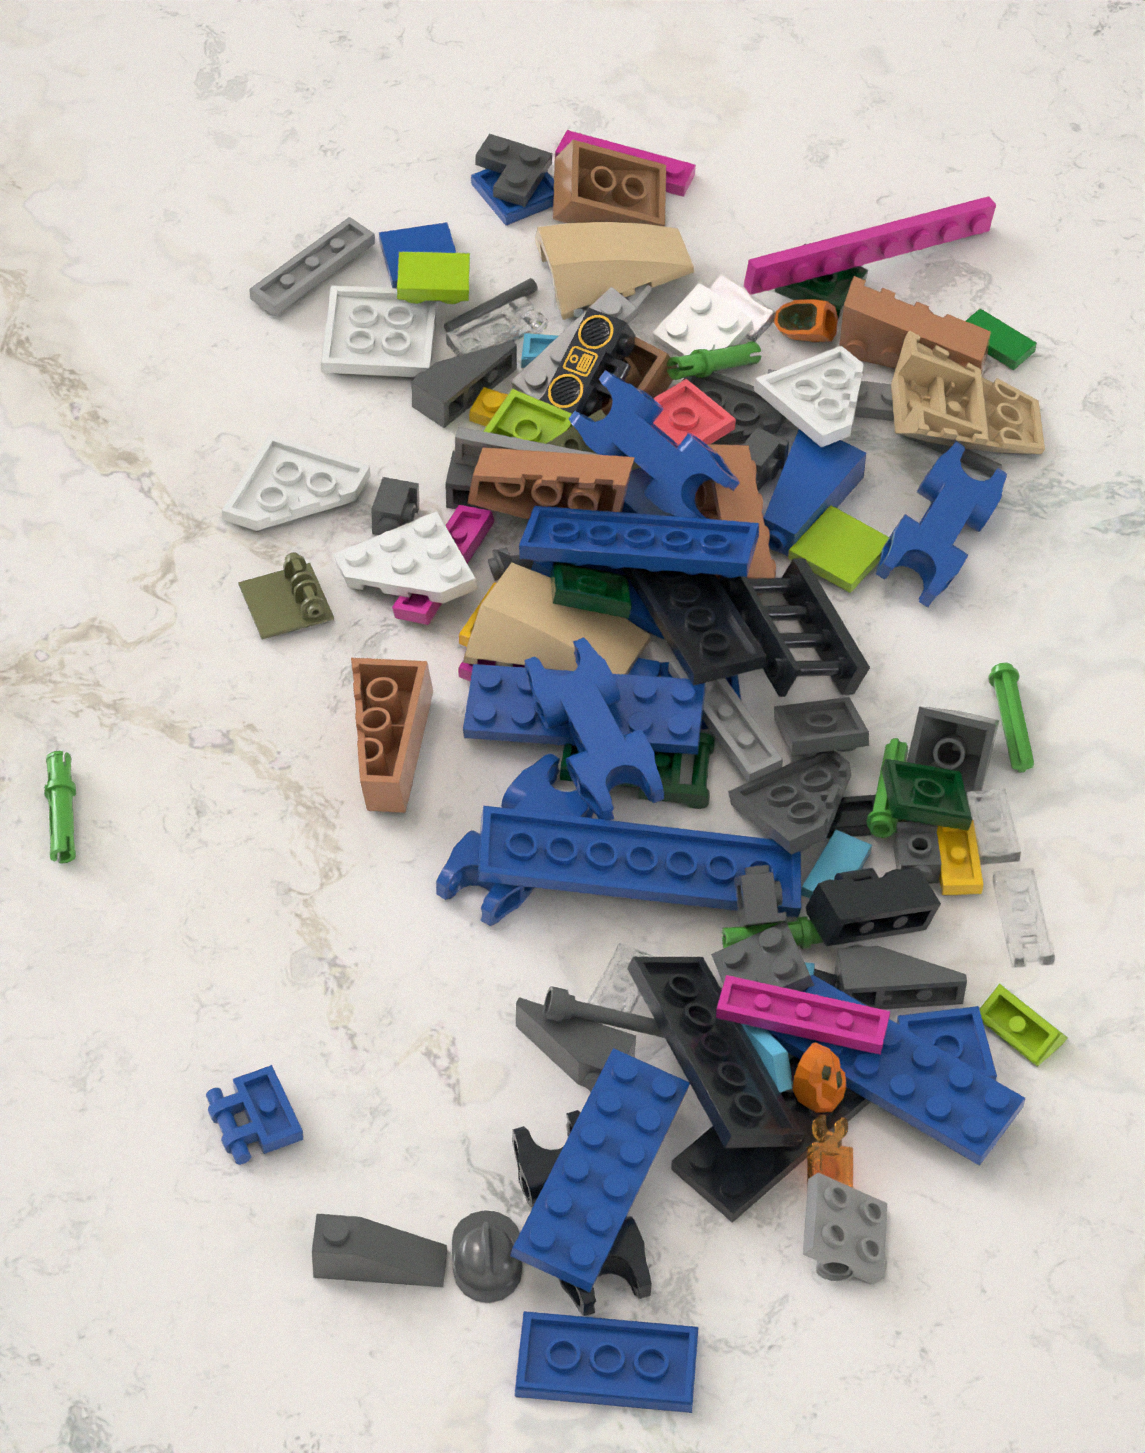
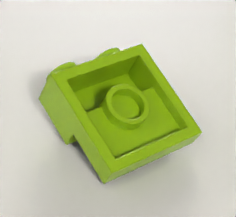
[483,389,573,444]

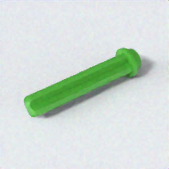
[988,663,1034,773]
[867,738,908,838]

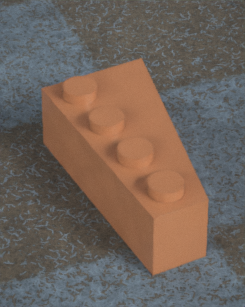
[839,276,991,375]
[695,444,776,596]
[468,448,634,519]
[351,658,433,813]

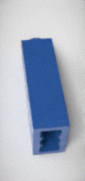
[763,429,867,557]

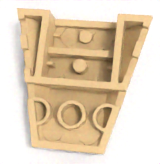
[535,222,694,320]
[891,330,1045,454]
[463,562,651,675]

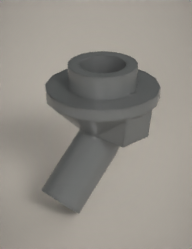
[488,547,533,581]

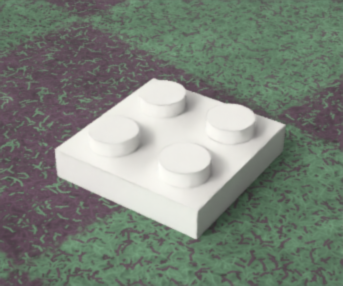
[653,283,755,356]

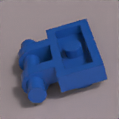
[206,1065,303,1165]

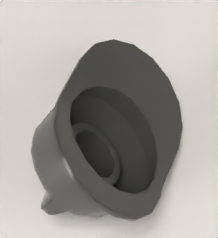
[452,1210,522,1303]

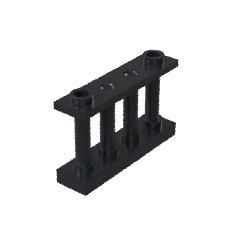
[719,558,870,697]

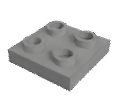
[803,1173,888,1284]

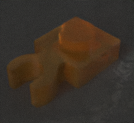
[807,1115,853,1188]

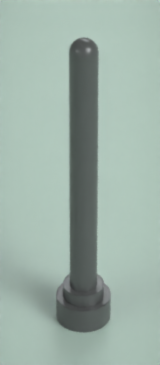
[543,986,665,1038]

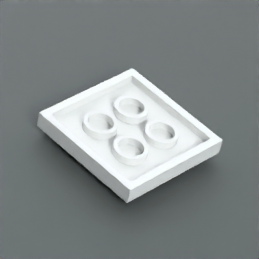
[321,285,437,377]

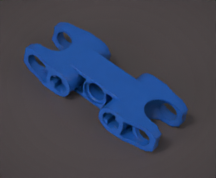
[569,370,740,519]
[876,441,1007,607]
[524,637,664,820]
[436,753,594,926]

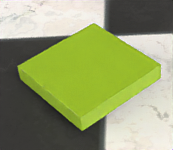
[397,252,470,304]
[788,505,889,593]

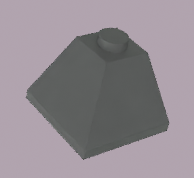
[907,706,999,801]

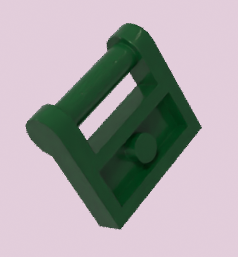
[638,732,715,809]

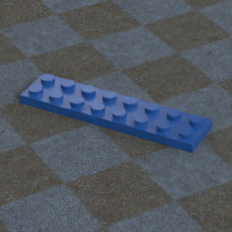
[478,806,801,918]

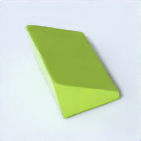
[979,983,1068,1067]

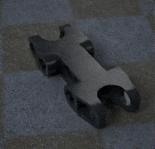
[512,1110,652,1316]

